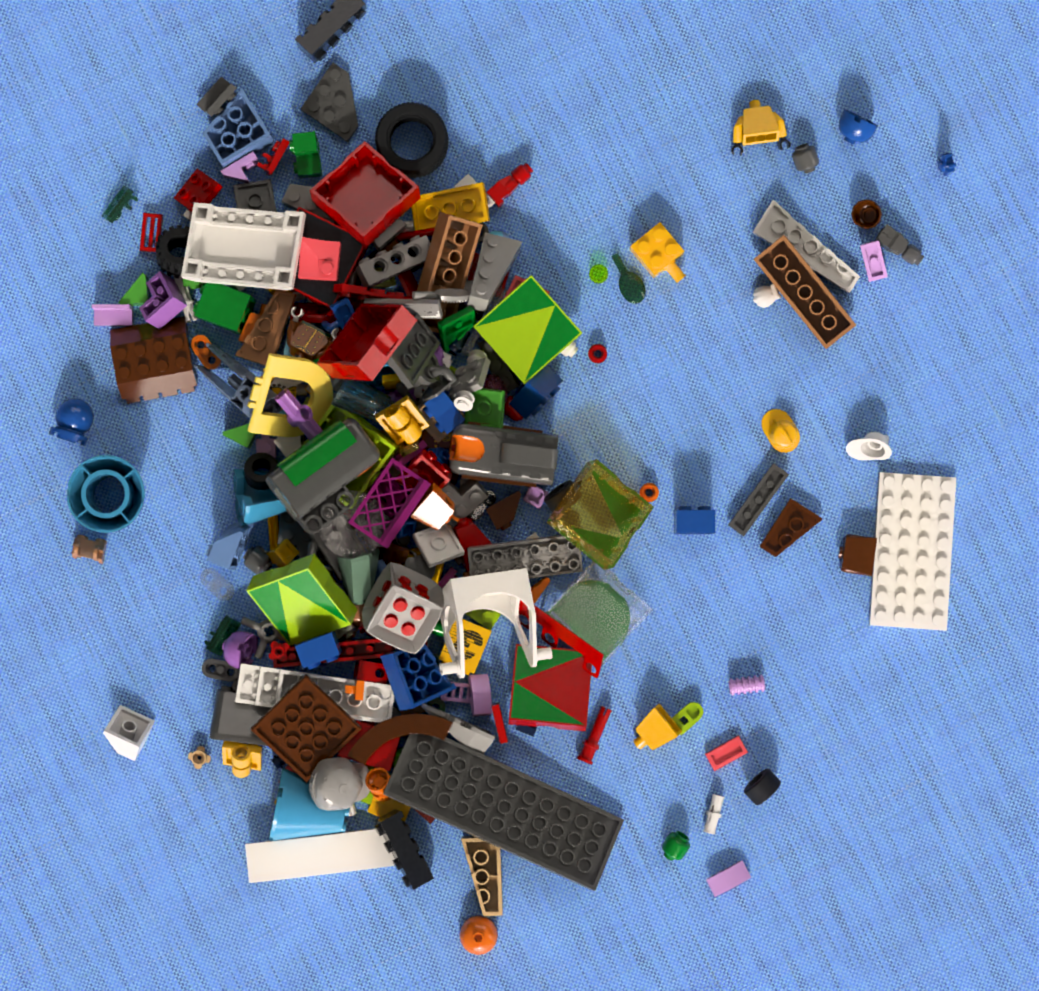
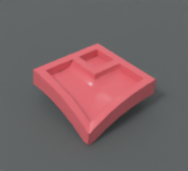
[298,237,341,281]

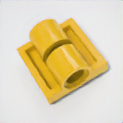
[375,395,430,445]
[222,741,262,778]

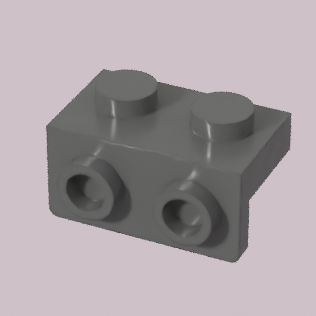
[197,77,237,118]

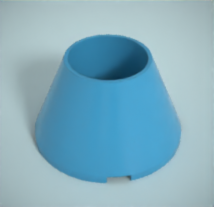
[67,455,145,533]

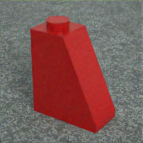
[453,518,492,571]

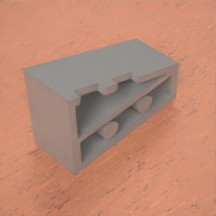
[282,184,338,225]

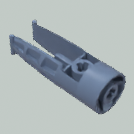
[193,343,282,418]

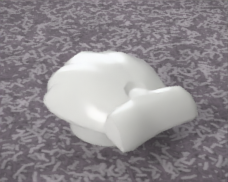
[753,284,781,308]

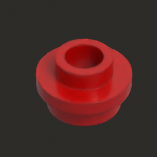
[588,344,607,363]

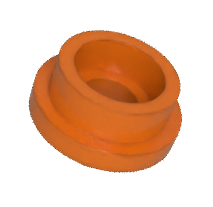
[640,483,659,502]

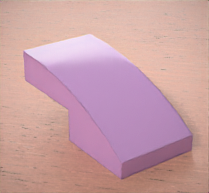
[468,674,492,716]
[706,860,751,897]

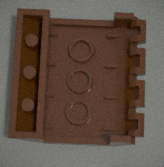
[110,316,198,404]

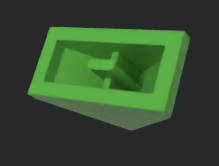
[118,273,151,306]
[222,423,257,449]

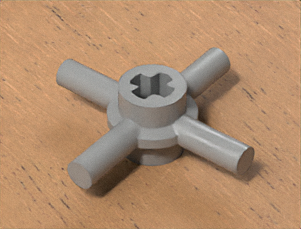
[240,617,286,659]

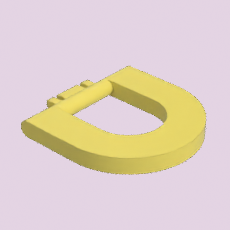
[247,353,333,437]

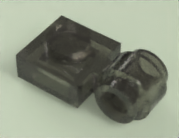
[465,490,496,521]

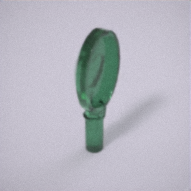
[611,253,646,304]

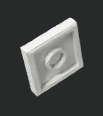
[412,523,465,568]

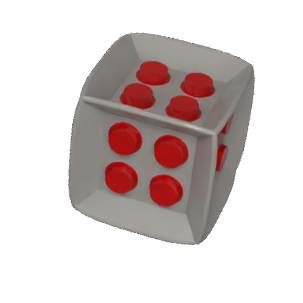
[362,562,445,654]

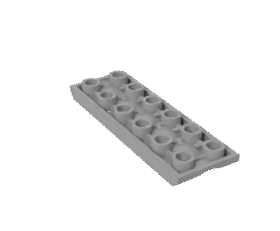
[467,535,583,579]

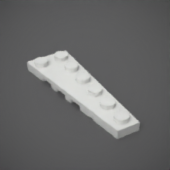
[752,200,860,293]

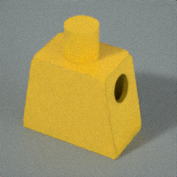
[634,703,682,750]

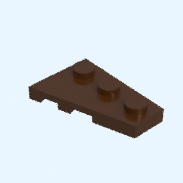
[759,498,823,557]

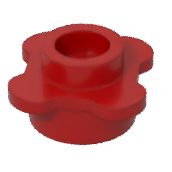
[269,641,290,662]

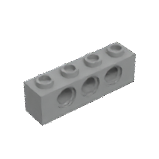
[355,235,430,288]

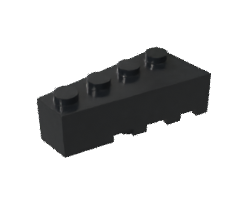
[295,0,367,63]
[374,809,434,890]

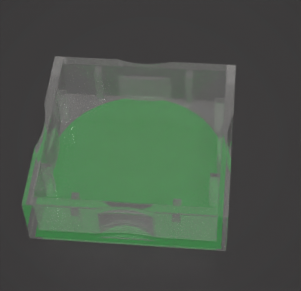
[545,560,653,666]

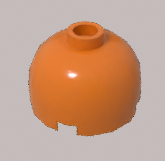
[459,915,498,955]

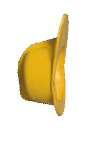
[761,409,800,453]

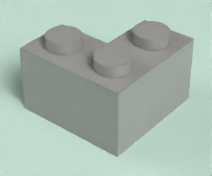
[441,480,488,519]

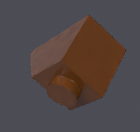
[486,491,521,531]

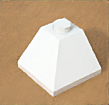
[103,705,155,761]

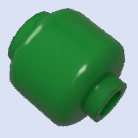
[662,831,690,861]

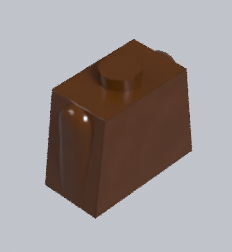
[838,534,877,576]

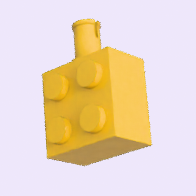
[629,222,686,283]

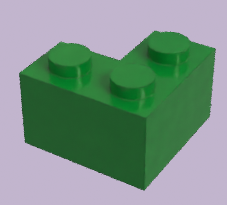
[289,131,322,179]

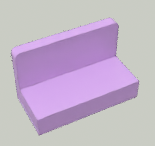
[92,304,133,326]

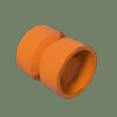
[365,767,392,802]

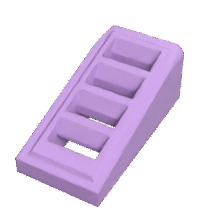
[441,681,471,703]

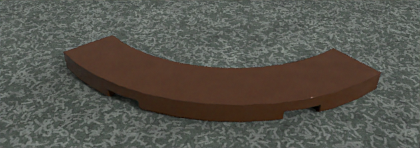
[347,714,453,765]

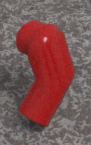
[504,396,523,421]

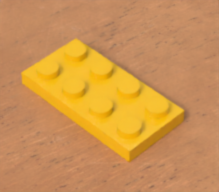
[411,182,490,231]

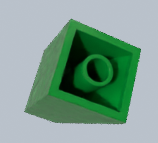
[193,283,257,335]

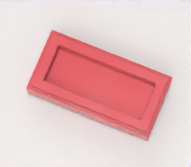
[705,735,748,771]

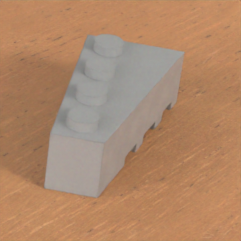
[467,232,522,312]

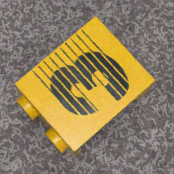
[439,619,492,676]

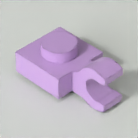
[256,434,276,458]

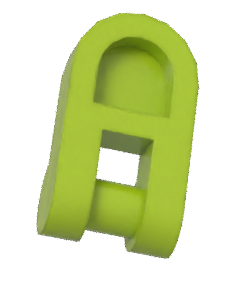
[671,702,703,735]

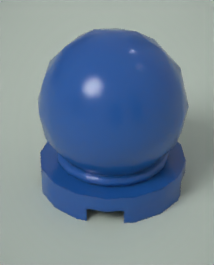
[49,398,94,446]

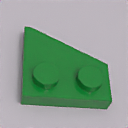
[438,306,476,353]

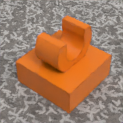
[345,680,364,700]

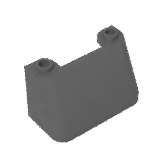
[209,686,272,746]

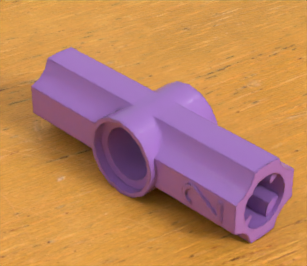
[274,388,323,440]

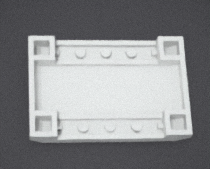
[181,202,306,290]

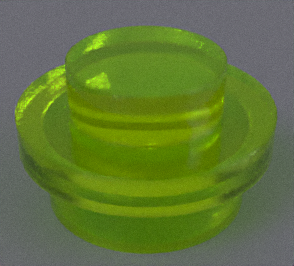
[589,264,608,284]

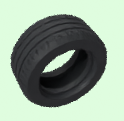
[375,102,448,179]

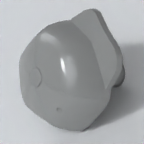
[309,757,370,811]

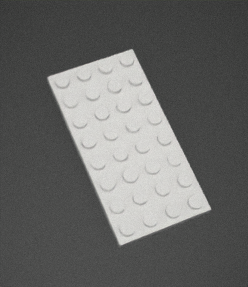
[869,472,956,631]

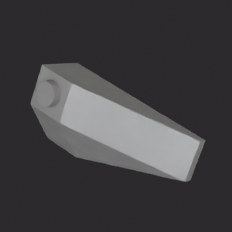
[420,703,495,754]

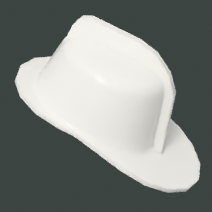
[846,432,892,460]

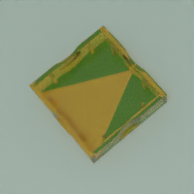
[546,459,654,570]

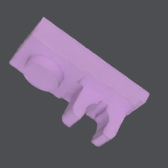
[860,240,888,282]

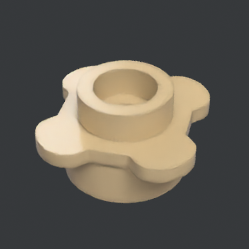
[188,746,211,769]

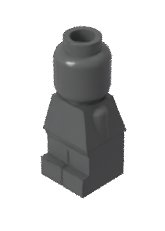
[874,224,924,266]

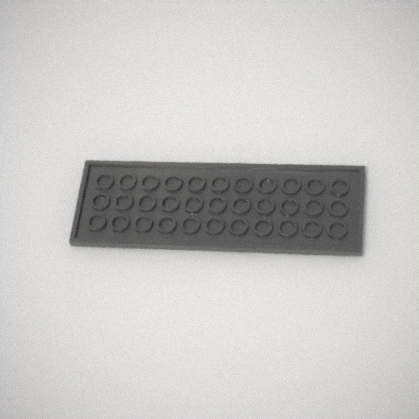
[383,734,624,891]

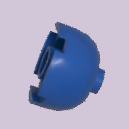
[839,110,878,144]

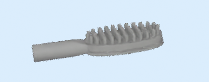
[412,288,470,303]

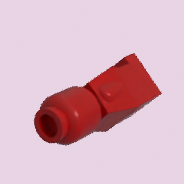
[487,163,533,208]

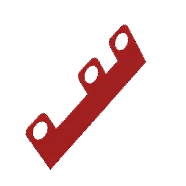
[519,600,604,678]

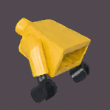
[732,100,791,156]

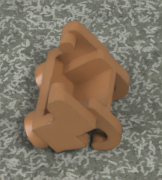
[72,535,107,564]

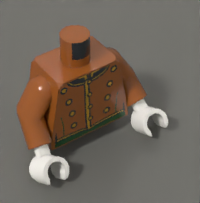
[287,307,339,361]

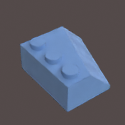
[202,89,274,168]
[206,522,255,570]

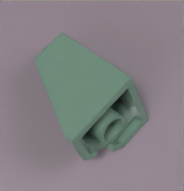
[337,547,380,605]

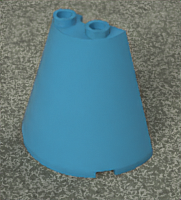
[233,469,287,526]
[268,768,350,841]

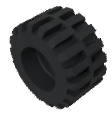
[156,225,190,279]

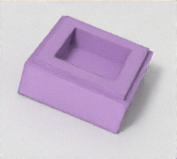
[523,486,549,509]

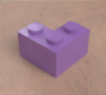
[139,271,187,330]

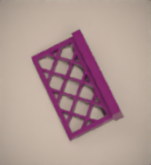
[348,458,431,549]

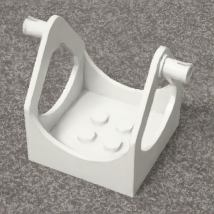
[439,568,552,678]

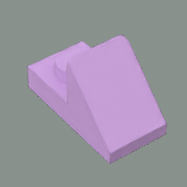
[221,152,259,183]

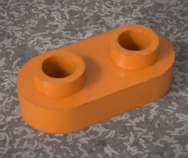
[191,335,222,370]

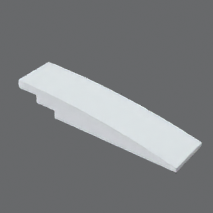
[235,663,394,723]
[245,828,395,883]

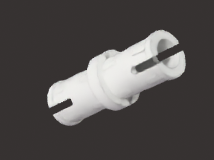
[703,794,725,835]

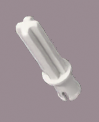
[173,275,198,323]

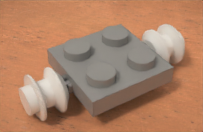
[448,349,491,411]

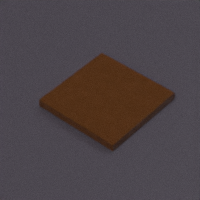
[251,674,362,782]

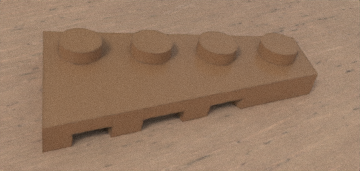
[235,290,297,366]

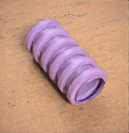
[729,675,765,696]

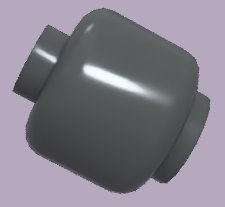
[792,143,819,173]
[243,546,272,574]

